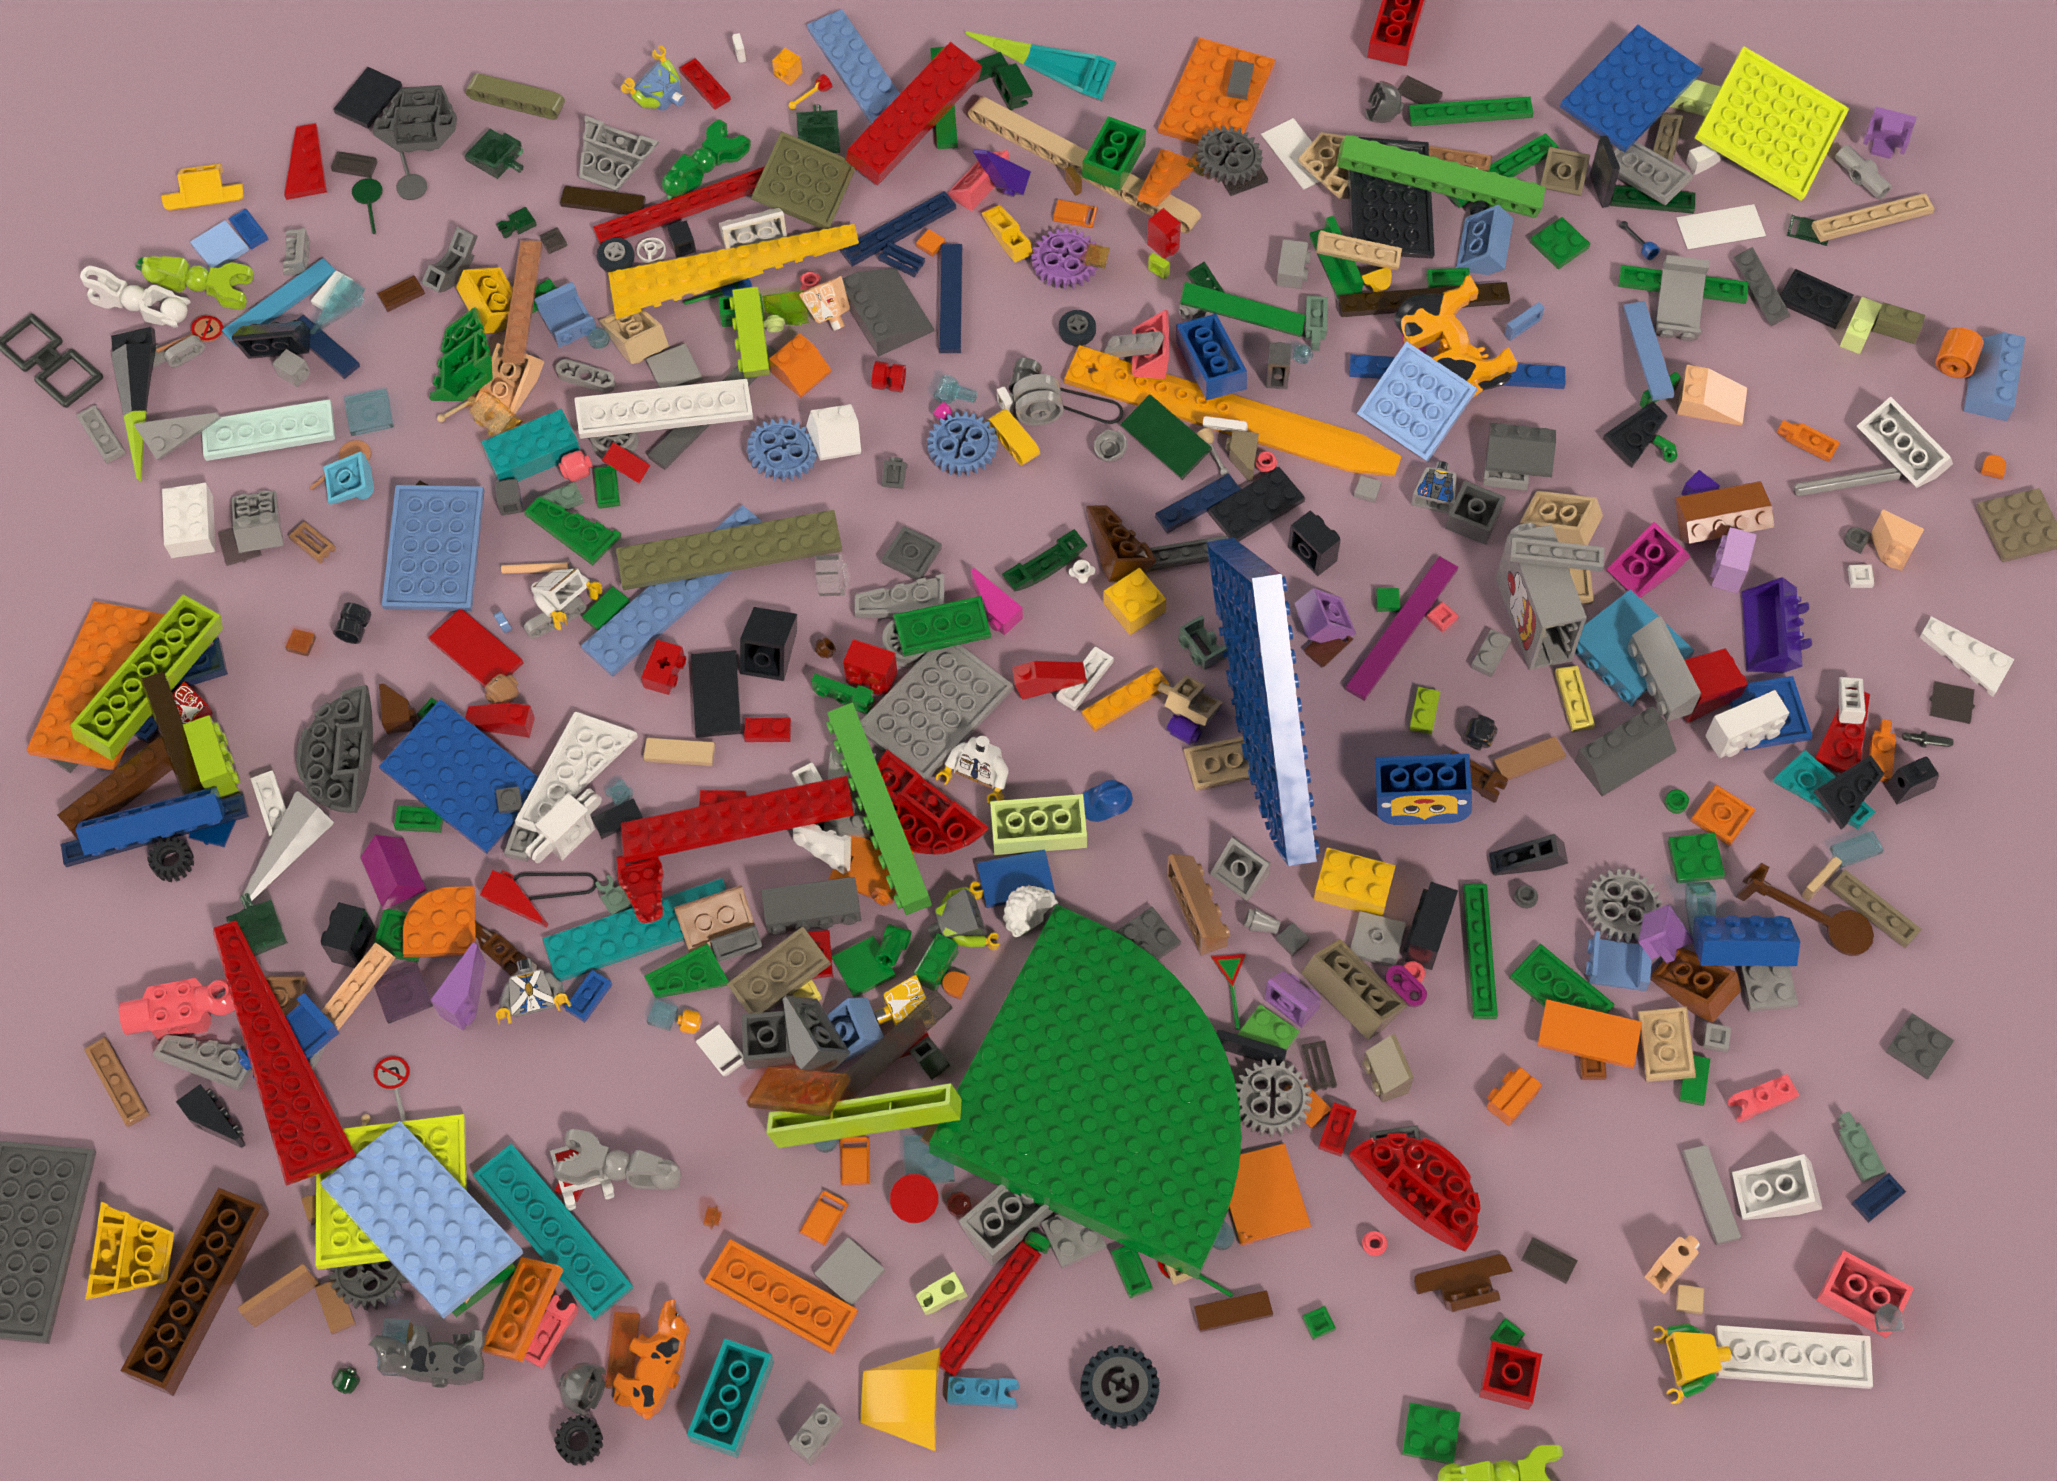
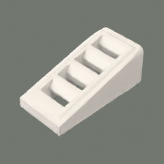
[1839,677,1866,724]

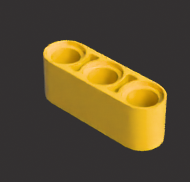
[986,408,1040,466]

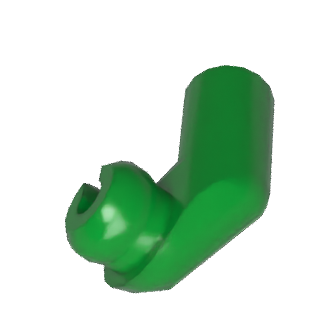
[1653,435,1677,463]

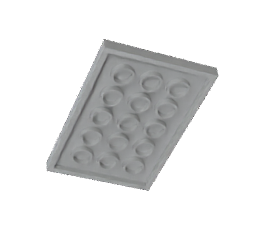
[860,645,1014,781]

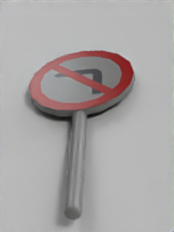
[374,1056,410,1121]

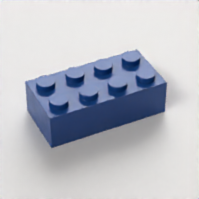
[1176,314,1247,401]
[1692,915,1801,966]

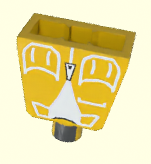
[874,975,934,1031]

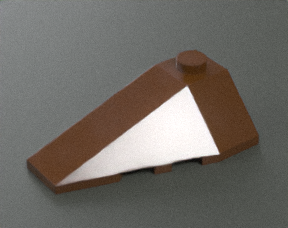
[1086,505,1156,582]

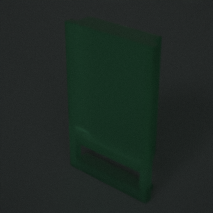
[1786,214,1829,246]

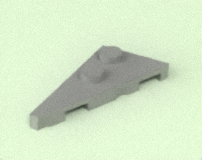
[134,412,221,460]

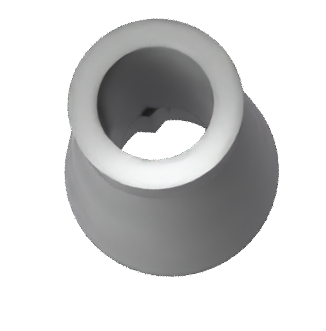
[1244,908,1280,934]

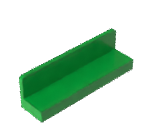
[1309,216,1364,299]

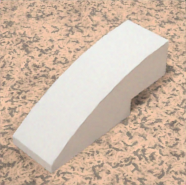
[1686,143,1725,175]

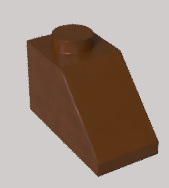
[379,683,417,734]

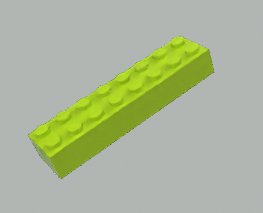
[70,594,223,760]

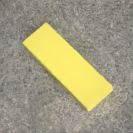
[1555,665,1595,732]

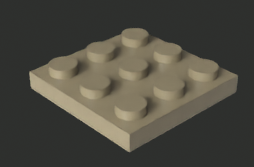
[1976,488,2057,562]

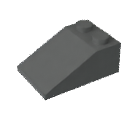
[783,996,850,1072]

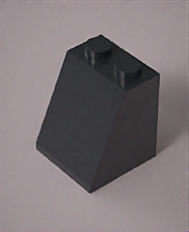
[740,607,797,681]

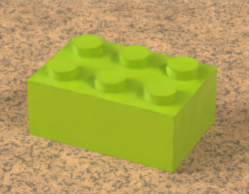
[183,715,241,799]

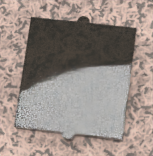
[218,528,262,566]
[1929,681,1975,724]

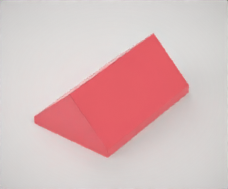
[947,150,1009,211]
[1132,309,1169,379]

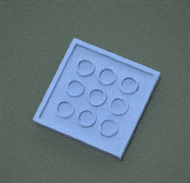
[1357,341,1478,462]

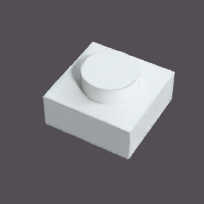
[997,386,1016,415]

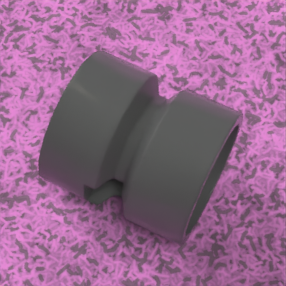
[1009,358,1042,394]

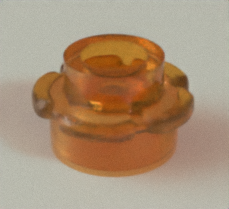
[703,1205,722,1230]

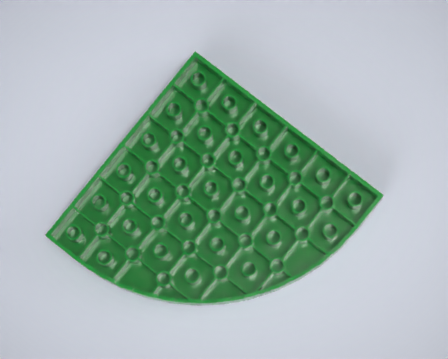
[929,904,1242,1280]

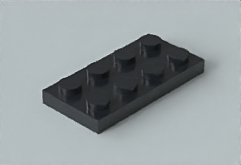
[1208,467,1305,542]

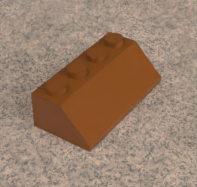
[1675,481,1774,544]

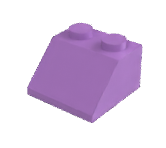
[1294,588,1356,643]
[1264,971,1321,1028]

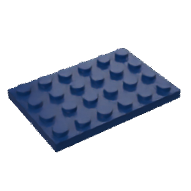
[1560,24,1703,153]
[379,699,539,854]

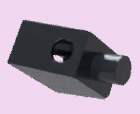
[1885,756,1939,805]

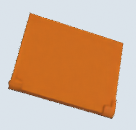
[1229,1143,1311,1245]

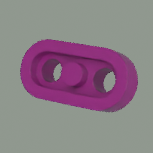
[1385,965,1427,1008]

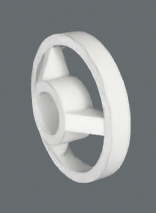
[637,237,666,264]

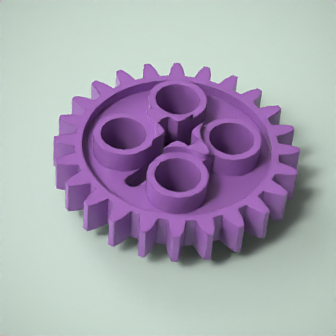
[1032,228,1100,289]

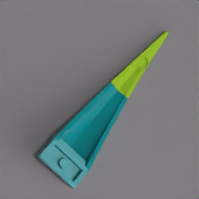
[965,31,1117,102]

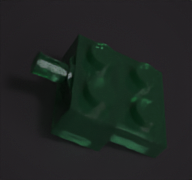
[796,104,840,153]
[465,128,524,179]
[226,893,288,956]

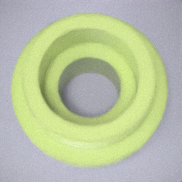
[764,315,785,333]

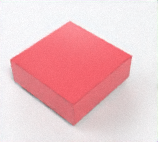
[1426,601,1458,632]

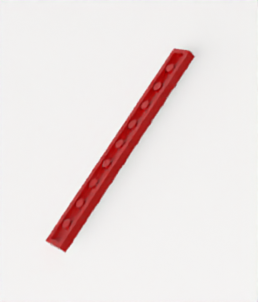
[593,166,765,244]

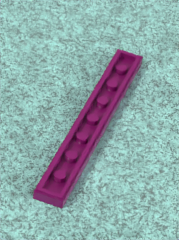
[1345,556,1458,701]

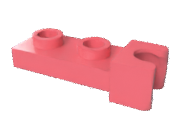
[1727,1074,1799,1122]
[524,1295,578,1369]

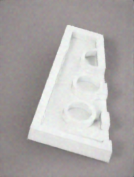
[1919,616,2014,697]

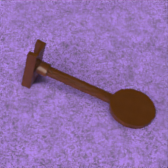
[1736,863,1874,956]

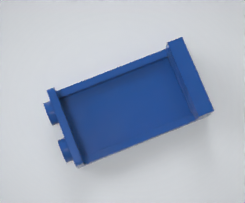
[236,993,339,1080]

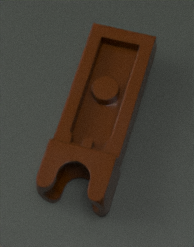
[1450,750,1508,803]

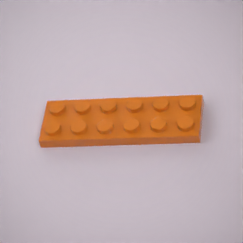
[704,1239,858,1355]

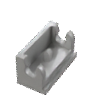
[283,228,310,276]

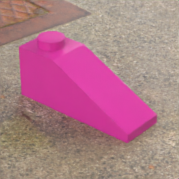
[971,568,1023,635]

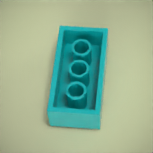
[481,408,581,482]
[687,1338,774,1458]

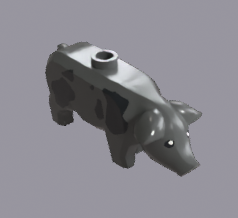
[368,1325,485,1388]

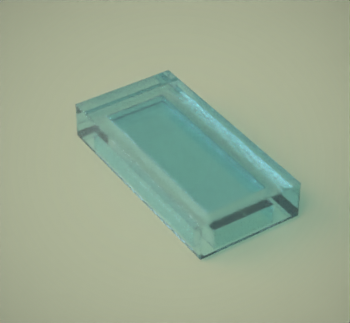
[1830,830,1884,869]

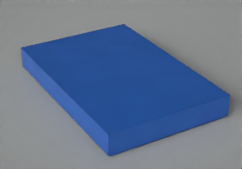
[977,849,1055,908]

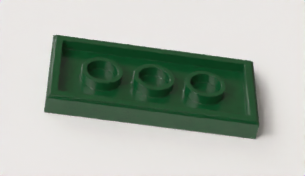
[1120,394,1212,480]

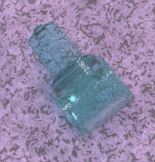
[934,375,977,404]

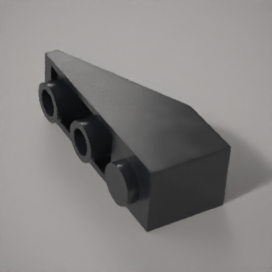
[176,1084,245,1148]

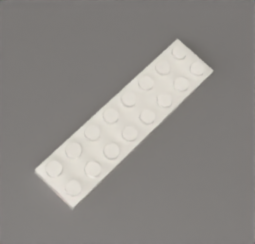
[575,379,753,439]

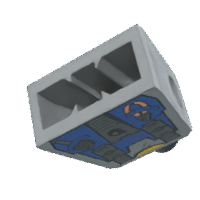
[1411,461,1457,514]

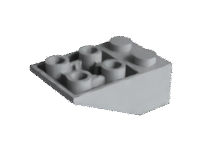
[232,491,284,553]

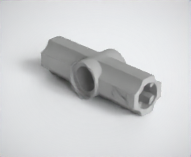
[1835,145,1892,199]

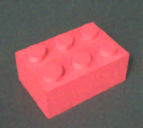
[1816,1250,1914,1338]

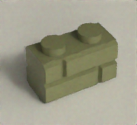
[1872,302,1925,344]

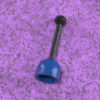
[1620,221,1660,260]

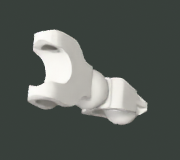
[80,266,191,328]

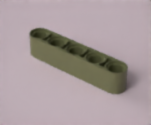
[465,73,565,120]

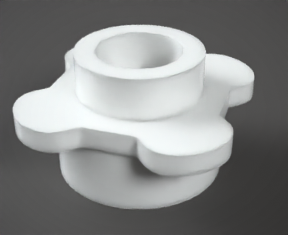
[1069,559,1095,584]

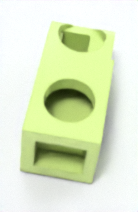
[916,1272,968,1315]

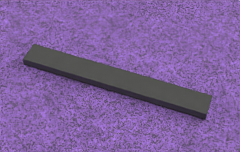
[648,344,777,470]

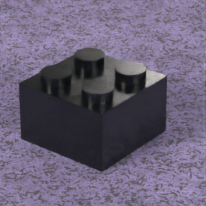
[1288,510,1341,577]
[320,902,375,968]

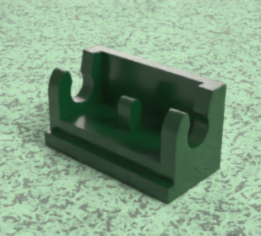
[993,63,1033,111]

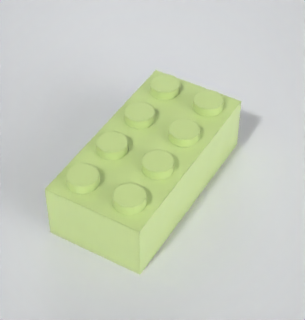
[990,794,1087,855]

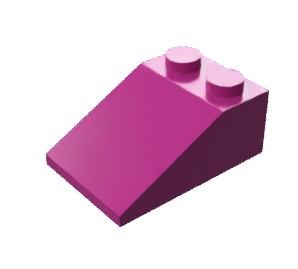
[1606,522,1690,598]

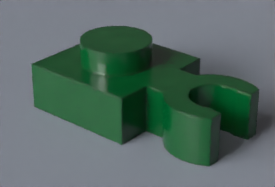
[496,207,537,238]

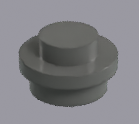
[1514,885,1538,909]

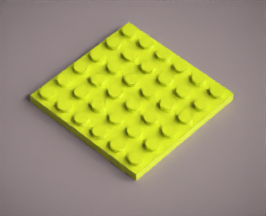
[1694,46,1849,201]
[315,1114,467,1270]

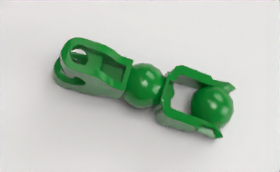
[662,119,751,200]

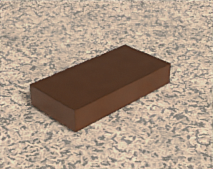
[377,275,425,312]

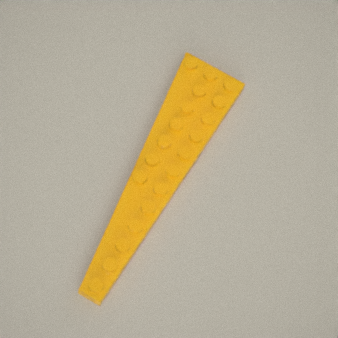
[608,224,859,320]

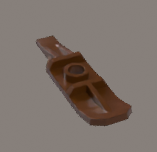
[475,921,538,976]

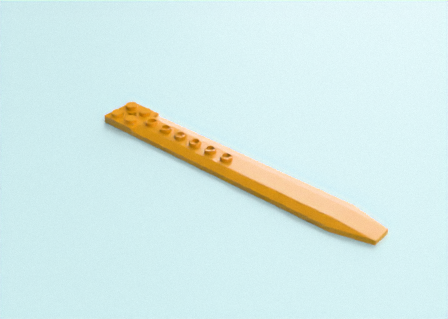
[1064,345,1402,476]

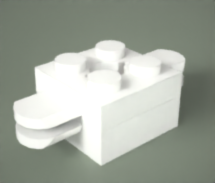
[525,789,602,863]

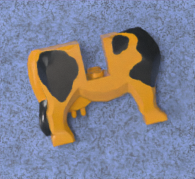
[1394,275,1517,398]

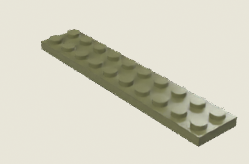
[616,510,842,591]

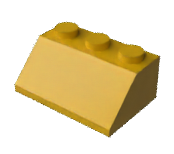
[456,267,513,334]

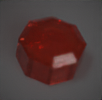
[947,1192,971,1218]

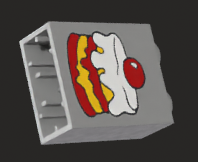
[1496,523,1587,670]

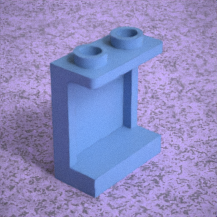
[534,282,597,347]

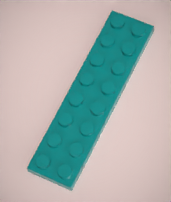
[543,878,726,982]
[473,1143,634,1321]

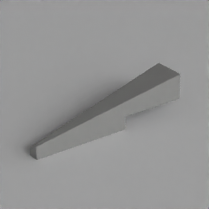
[240,791,334,906]

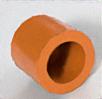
[1935,327,1984,378]

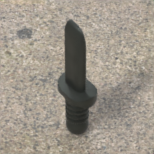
[1902,731,1953,748]

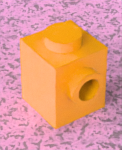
[772,48,803,85]

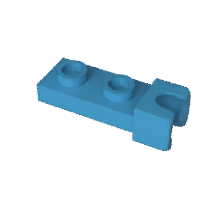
[947,1377,1019,1409]

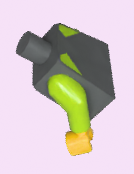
[928,881,1000,950]

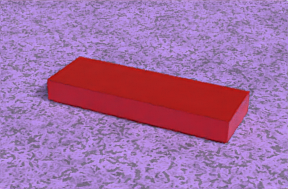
[679,58,731,110]

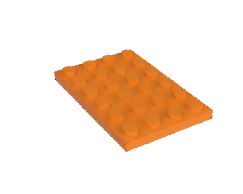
[1158,37,1276,152]

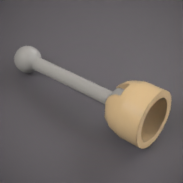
[1197,428,1229,476]

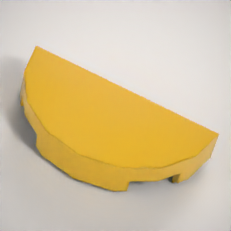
[1362,268,1392,292]

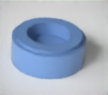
[494,611,513,633]

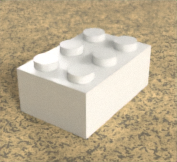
[162,483,216,558]
[1705,690,1789,759]

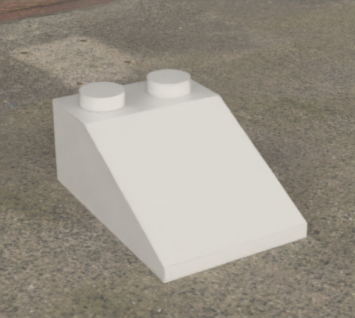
[1732,1154,1823,1220]

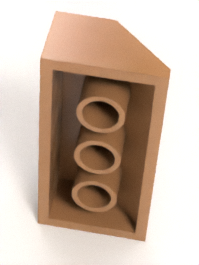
[1167,854,1230,955]

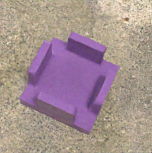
[1863,107,1917,159]

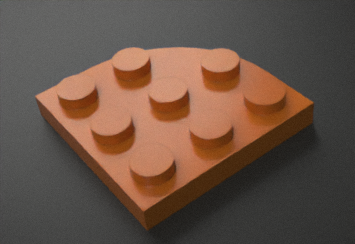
[403,886,476,958]

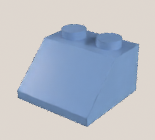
[827,998,885,1063]

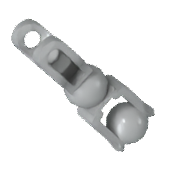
[553,1129,681,1190]

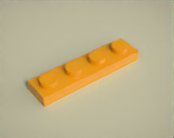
[1082,667,1170,732]

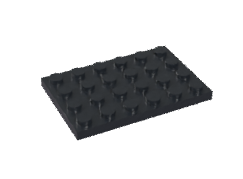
[1347,137,1435,259]

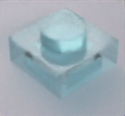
[647,1000,678,1031]

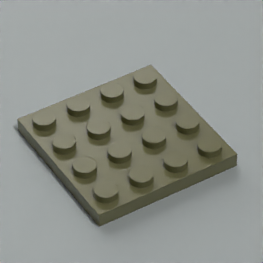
[751,131,856,229]

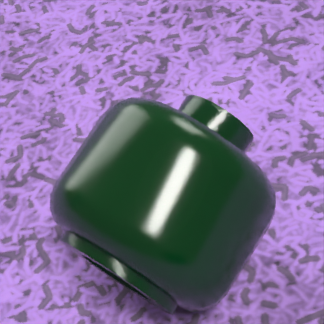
[332,1366,360,1394]

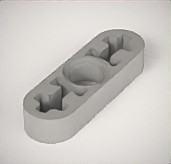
[556,359,616,393]
[524,596,587,639]

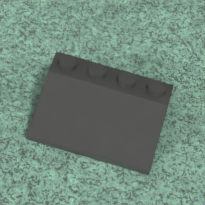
[842,268,934,357]

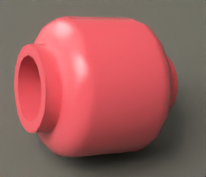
[559,451,593,482]

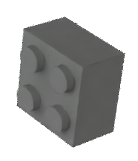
[1445,481,1506,545]
[742,1011,795,1069]

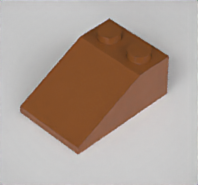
[1650,947,1741,1023]

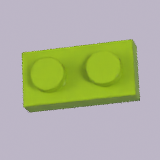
[1409,687,1441,735]

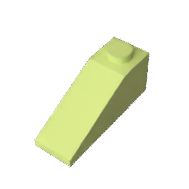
[1840,297,1882,354]

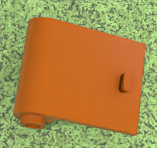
[828,836,915,906]

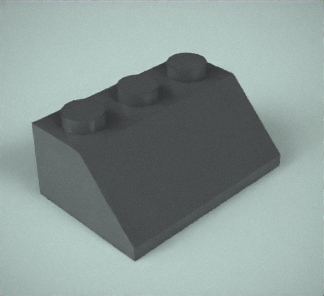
[1486,423,1556,478]

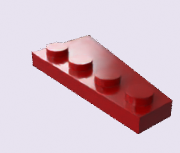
[284,123,327,200]
[1815,687,1870,773]

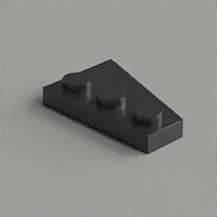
[1603,401,1668,468]
[1814,755,1884,830]

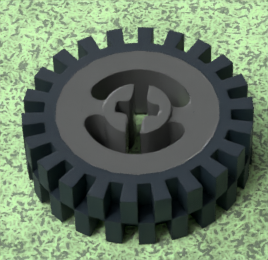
[1080,1345,1160,1429]

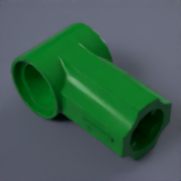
[875,924,912,969]

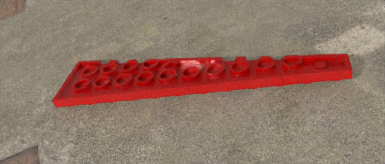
[213,921,356,1186]

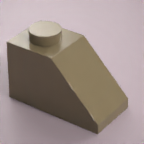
[1226,430,1259,481]

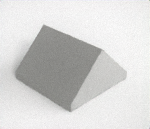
[1210,836,1271,901]

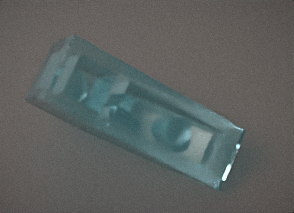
[310,275,365,335]

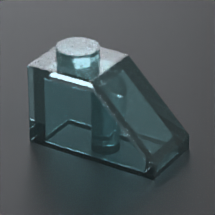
[1685,881,1716,936]

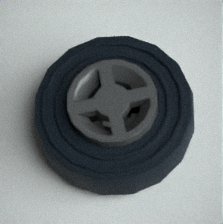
[1059,310,1096,346]

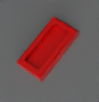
[602,442,651,484]

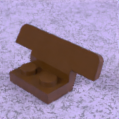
[1414,1254,1513,1312]

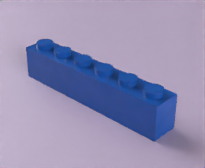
[76,787,225,856]

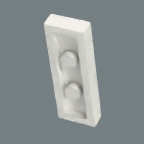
[1056,646,1114,711]
[250,770,286,838]

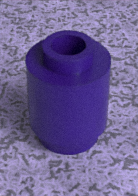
[1166,714,1202,745]

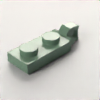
[1305,296,1328,351]
[1837,1112,1886,1182]

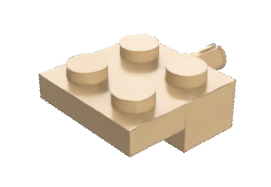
[1158,675,1223,726]

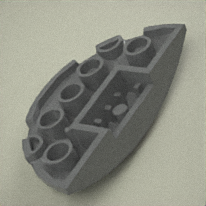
[296,685,373,813]

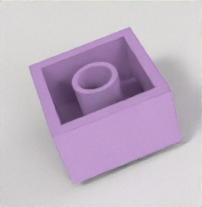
[1710,527,1757,593]

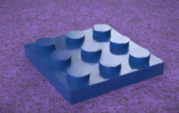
[1729,676,1813,751]

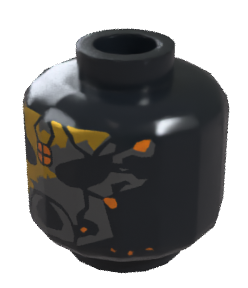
[1464,715,1498,751]

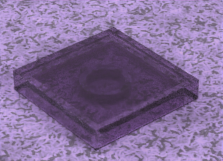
[374,963,433,1024]

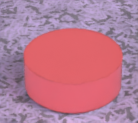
[1403,961,1425,983]

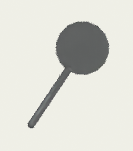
[396,151,427,200]

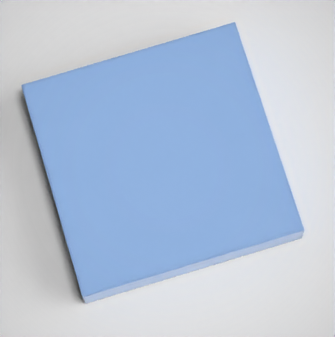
[190,220,249,268]

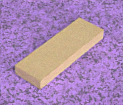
[644,738,715,766]

